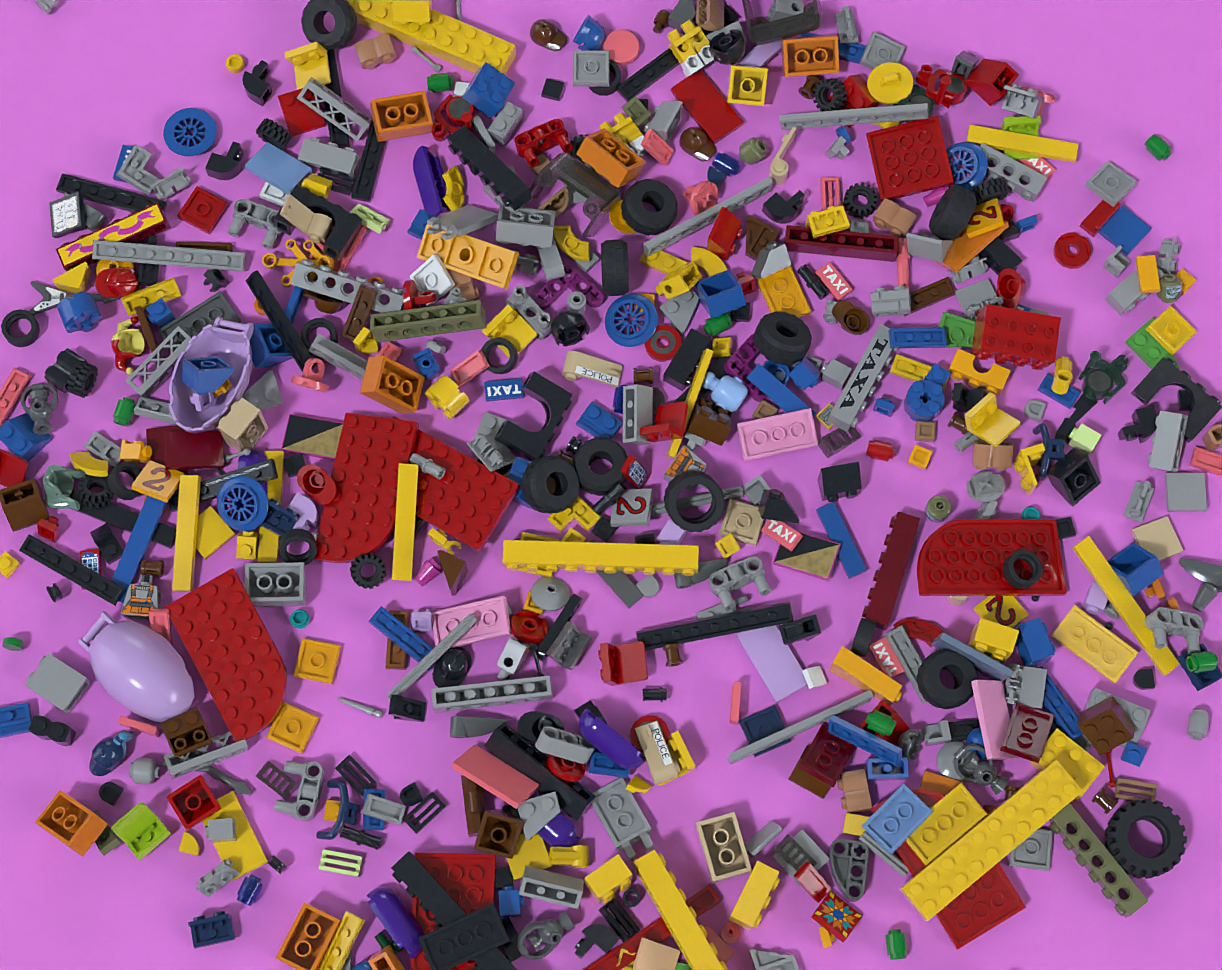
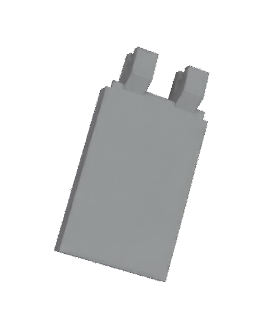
[427,204,498,240]
[591,777,654,861]

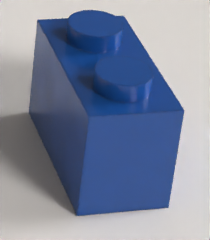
[865,757,909,781]

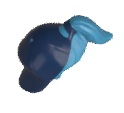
[89,730,135,776]

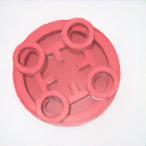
[603,30,639,66]

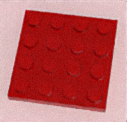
[866,115,954,202]

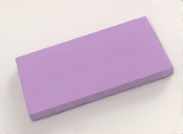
[737,625,808,703]

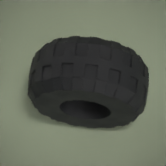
[301,0,357,50]
[621,179,678,236]
[929,185,977,241]
[601,240,629,296]
[754,311,812,365]
[573,437,628,496]
[521,456,580,514]
[917,649,978,709]

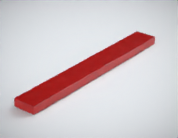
[584,884,721,970]

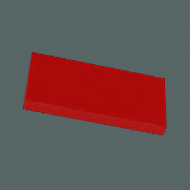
[670,69,743,144]

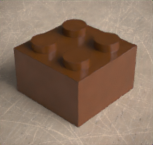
[1077,696,1136,755]

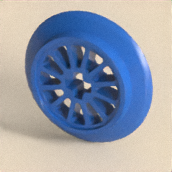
[163,108,216,156]
[946,142,987,191]
[605,294,658,347]
[217,476,268,531]

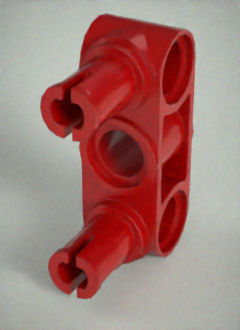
[514,119,573,168]

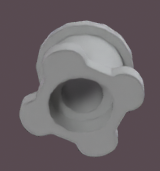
[823,300,838,324]

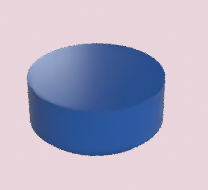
[836,126,851,145]

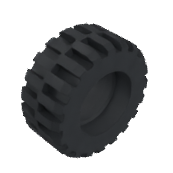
[1104,799,1187,879]

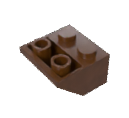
[687,396,732,446]
[0,478,50,532]
[160,707,213,759]

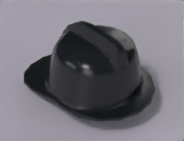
[432,647,472,688]
[517,711,564,742]

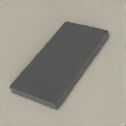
[157,291,241,351]

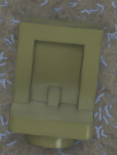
[621,96,652,126]

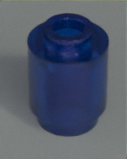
[712,152,741,177]
[613,385,628,414]
[236,874,263,906]

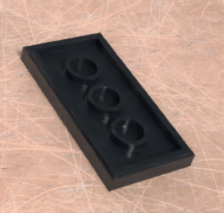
[418,903,510,970]

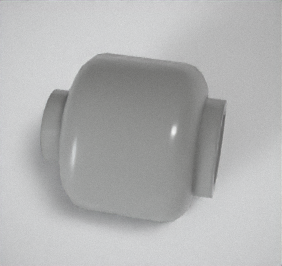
[129,758,160,784]

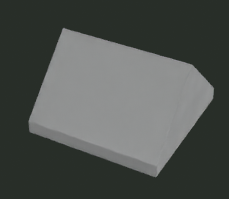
[906,233,953,263]

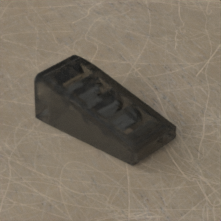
[818,427,862,458]
[256,761,299,801]
[774,834,817,872]

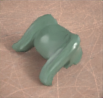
[43,465,85,511]

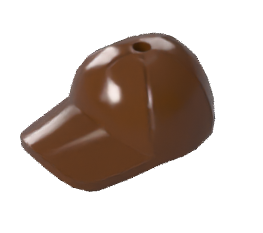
[530,19,567,51]
[679,127,716,162]
[303,290,343,314]
[832,300,870,335]

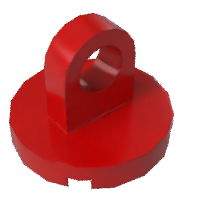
[403,280,437,310]

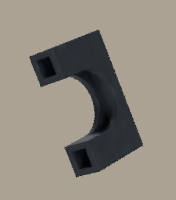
[274,185,362,261]
[1131,357,1222,443]
[494,371,573,461]

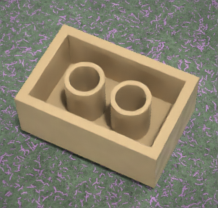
[218,397,269,452]
[695,812,752,884]

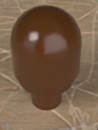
[653,9,670,33]

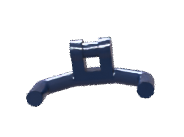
[1033,423,1065,482]
[316,780,360,840]

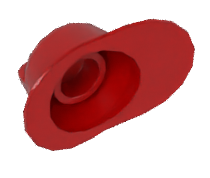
[95,267,140,298]
[996,268,1026,309]
[297,464,336,505]

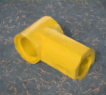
[1051,356,1073,395]
[549,845,589,868]

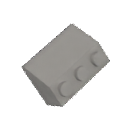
[495,205,556,248]
[245,562,307,607]
[1083,688,1151,747]

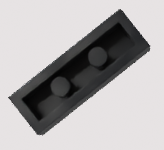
[663,328,712,391]

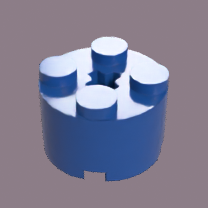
[57,292,102,333]
[904,380,945,422]

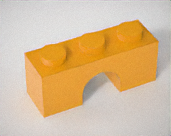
[948,349,1011,396]

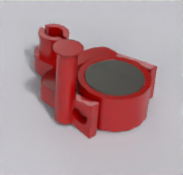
[915,65,967,109]
[432,94,477,141]

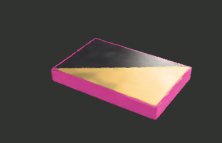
[281,414,343,460]
[773,531,841,581]

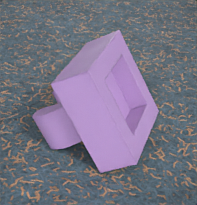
[189,392,215,412]
[411,609,432,631]

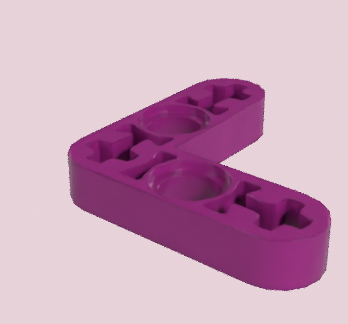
[534,265,604,310]
[724,333,768,402]

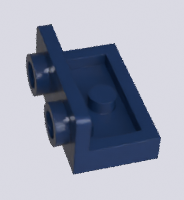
[260,499,298,537]
[1176,643,1222,691]
[188,911,235,949]

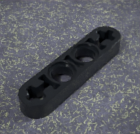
[536,593,583,662]

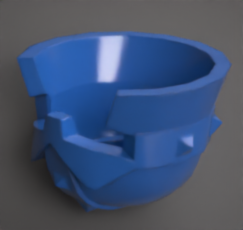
[572,14,606,51]

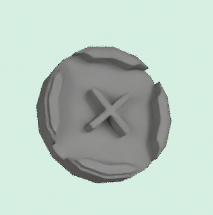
[966,471,1005,502]

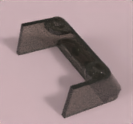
[742,0,822,45]
[529,153,619,237]

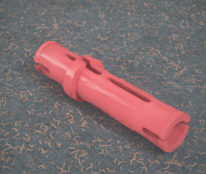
[895,238,910,291]

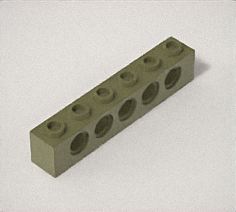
[370,300,486,343]
[1048,804,1148,918]

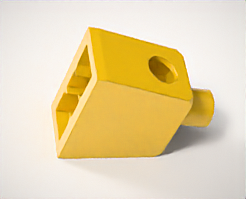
[656,261,702,299]

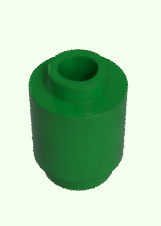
[427,73,454,93]
[1144,134,1172,161]
[703,312,732,337]
[113,397,136,427]
[1186,651,1218,673]
[865,710,896,736]
[885,929,908,960]

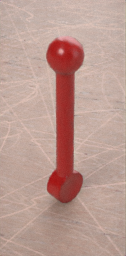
[1104,749,1116,788]

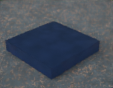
[739,705,791,757]

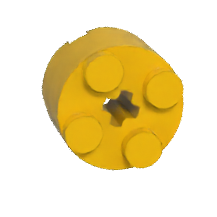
[425,375,470,420]

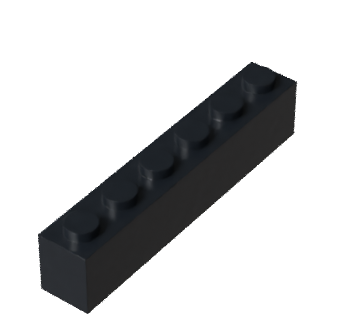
[447,125,532,211]
[484,722,596,821]

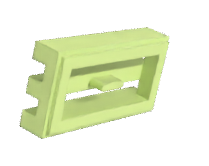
[350,203,390,234]
[319,849,363,877]

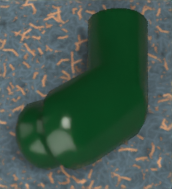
[374,931,403,954]

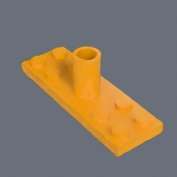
[417,224,519,289]

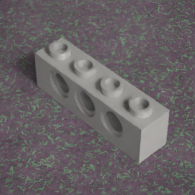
[970,143,1047,202]

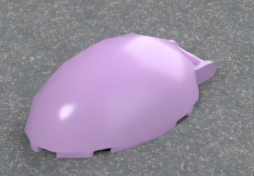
[169,317,254,433]
[78,611,195,722]

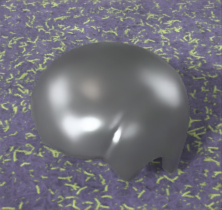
[897,729,923,761]

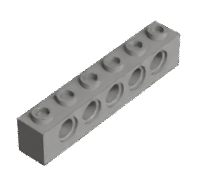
[291,259,404,313]
[431,675,552,713]

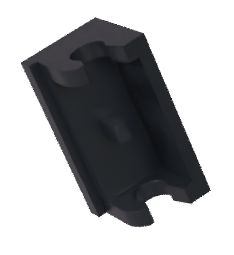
[977,237,1023,276]

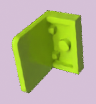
[1000,115,1041,160]
[111,802,171,860]

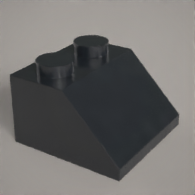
[1047,448,1101,506]
[817,461,862,502]

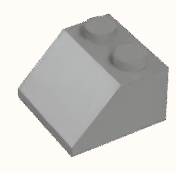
[644,101,683,144]

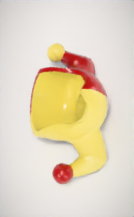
[111,315,146,375]

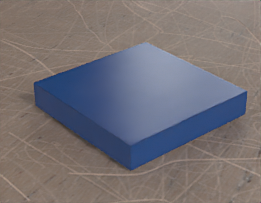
[1098,206,1152,256]

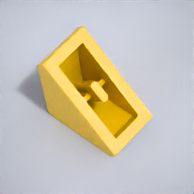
[52,262,92,293]

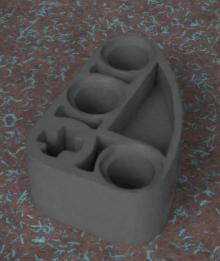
[828,839,869,902]

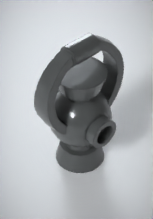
[20,383,58,435]
[954,744,1008,795]
[517,911,575,959]

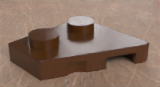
[745,215,780,261]

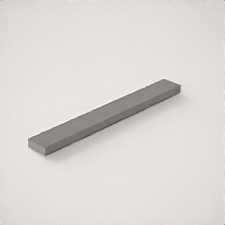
[780,103,929,130]
[643,177,773,257]
[92,240,245,271]
[727,690,873,765]

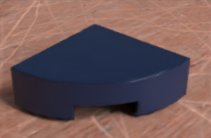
[707,166,726,188]

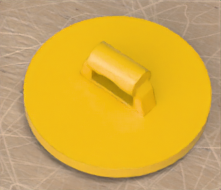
[867,62,913,104]

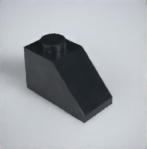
[758,489,799,524]

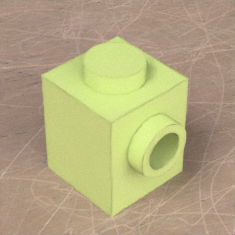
[1069,423,1101,456]

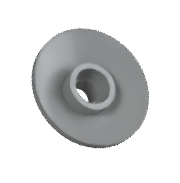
[531,577,570,611]
[936,742,973,781]

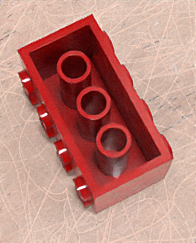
[971,304,1061,370]

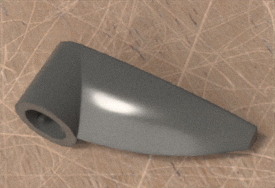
[64,192,107,232]
[674,558,727,589]
[1179,558,1222,592]
[450,716,507,738]

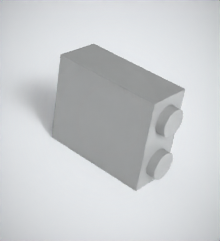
[25,653,91,714]

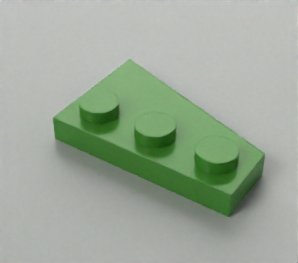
[938,312,976,348]
[1125,317,1180,370]

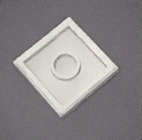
[410,254,455,307]

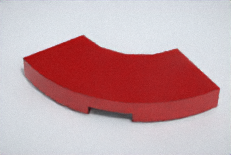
[893,618,944,648]

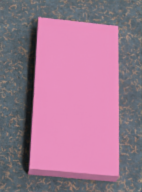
[736,408,819,461]
[431,596,512,649]
[971,680,1018,760]

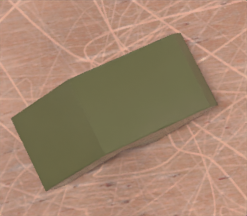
[94,810,121,856]

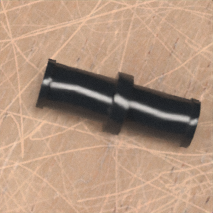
[797,264,829,300]
[592,481,627,515]
[340,825,382,850]

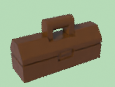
[461,775,486,837]

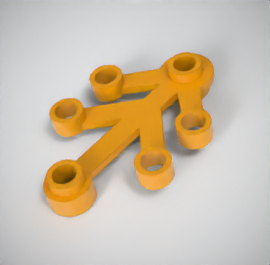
[262,239,334,287]

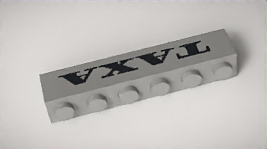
[827,323,898,432]

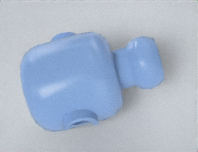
[701,372,748,412]

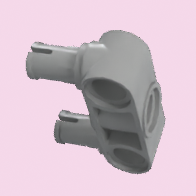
[227,199,283,249]
[506,285,552,340]
[709,557,771,611]
[1144,607,1204,655]
[274,761,325,821]

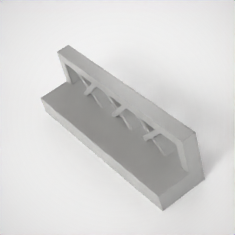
[297,77,372,141]
[125,326,191,398]
[309,333,368,381]
[164,732,248,779]

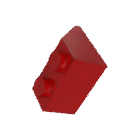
[278,88,326,137]
[707,206,743,261]
[166,775,222,831]

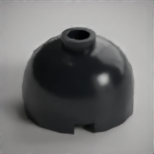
[708,30,746,65]
[551,311,590,347]

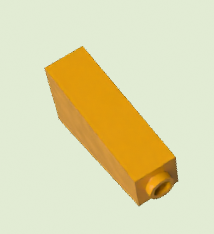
[829,646,902,706]

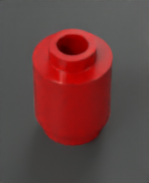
[866,439,895,462]

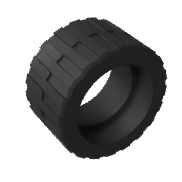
[664,470,725,532]

